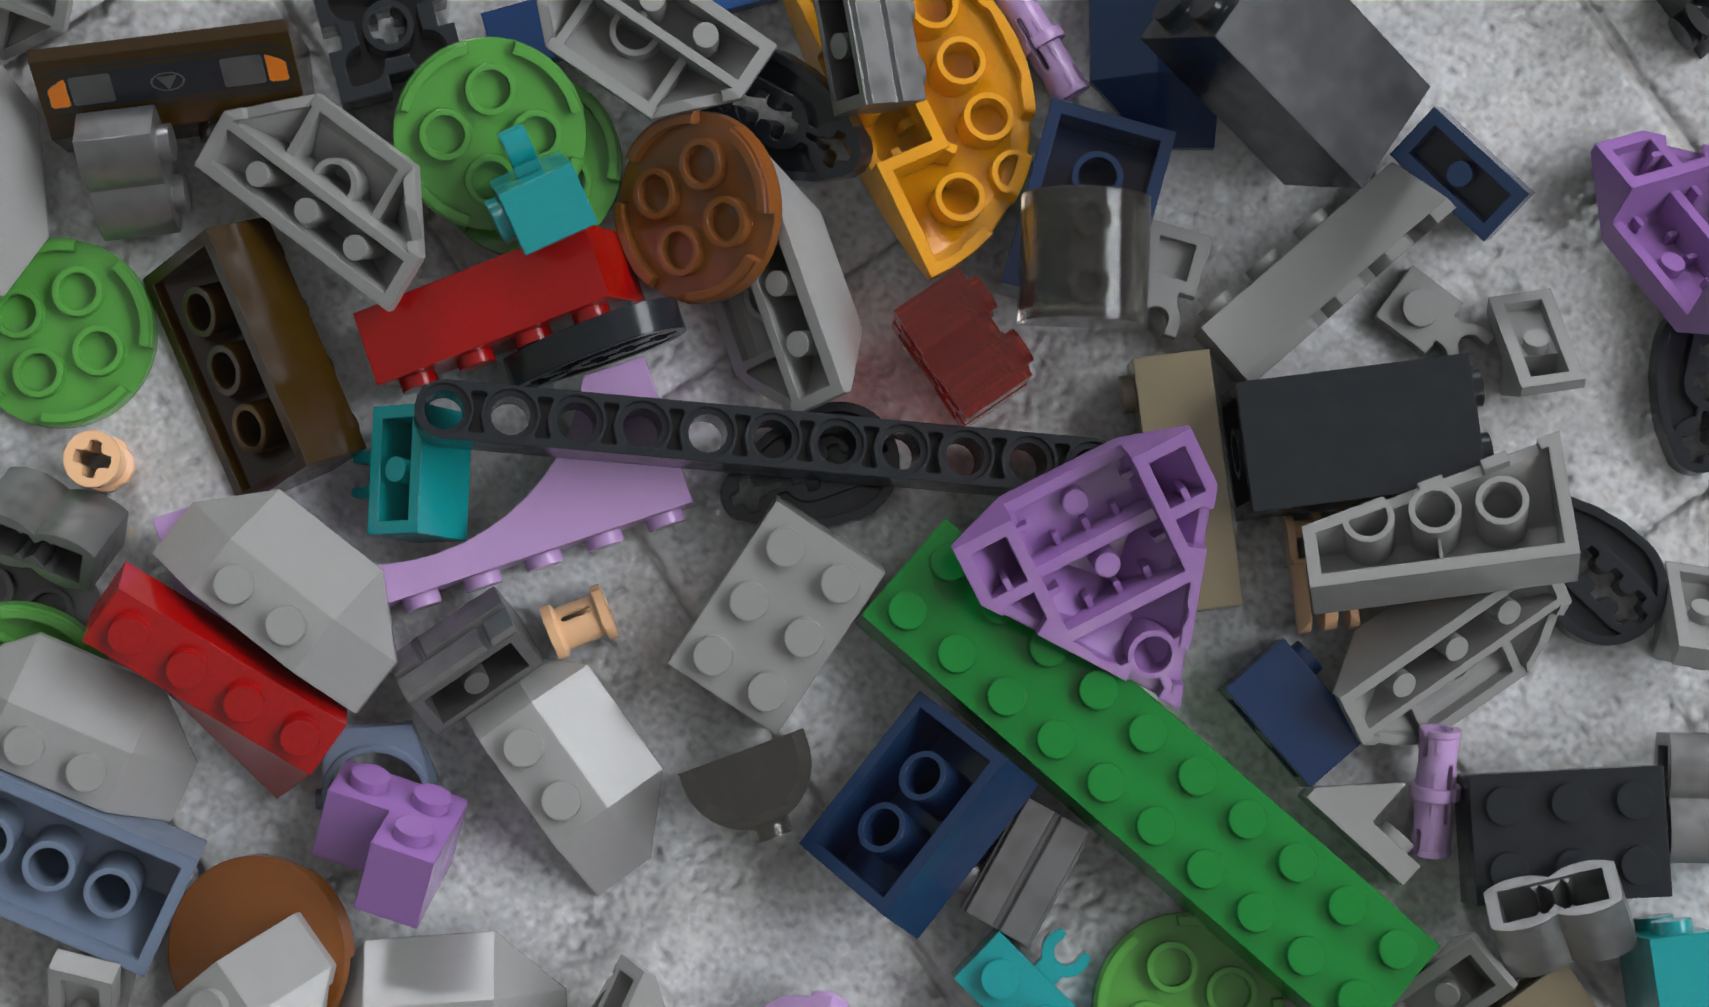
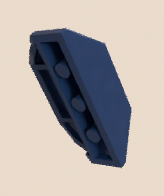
[1089,0,1217,150]

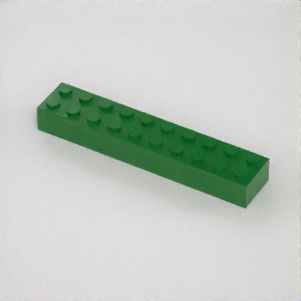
[855,518,1441,1007]

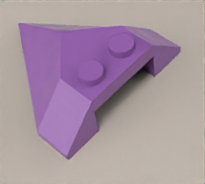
[1590,130,1709,335]
[951,425,1218,709]

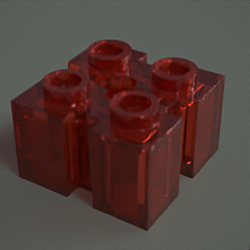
[891,267,1034,427]

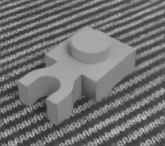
[1127,220,1212,341]
[1371,265,1494,367]

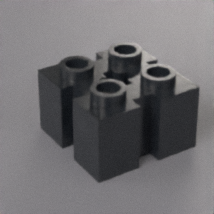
[313,0,459,112]

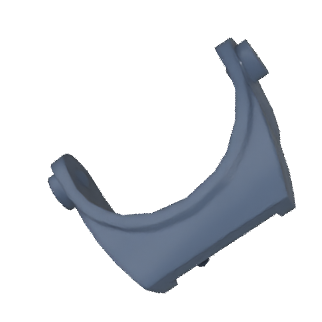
[315,720,442,811]

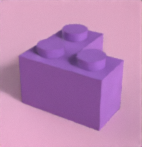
[312,760,469,929]

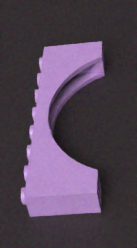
[152,356,695,625]

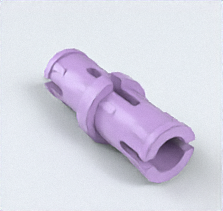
[993,0,1090,102]
[1408,723,1462,859]

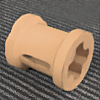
[63,430,135,493]
[539,584,620,660]

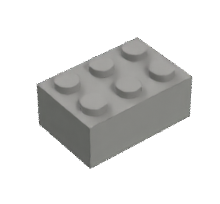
[668,495,885,735]

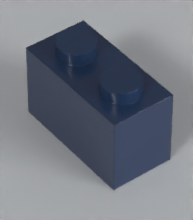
[1390,107,1535,241]
[1218,638,1361,787]

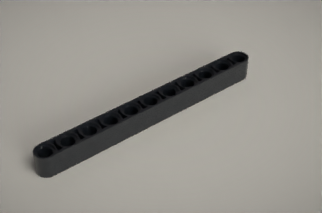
[413,379,1106,496]

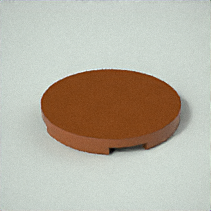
[614,111,782,304]
[168,854,355,1007]

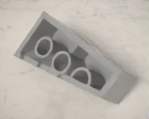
[1194,162,1456,383]
[1302,430,1581,615]

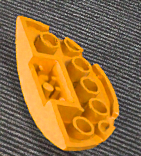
[783,0,1036,281]

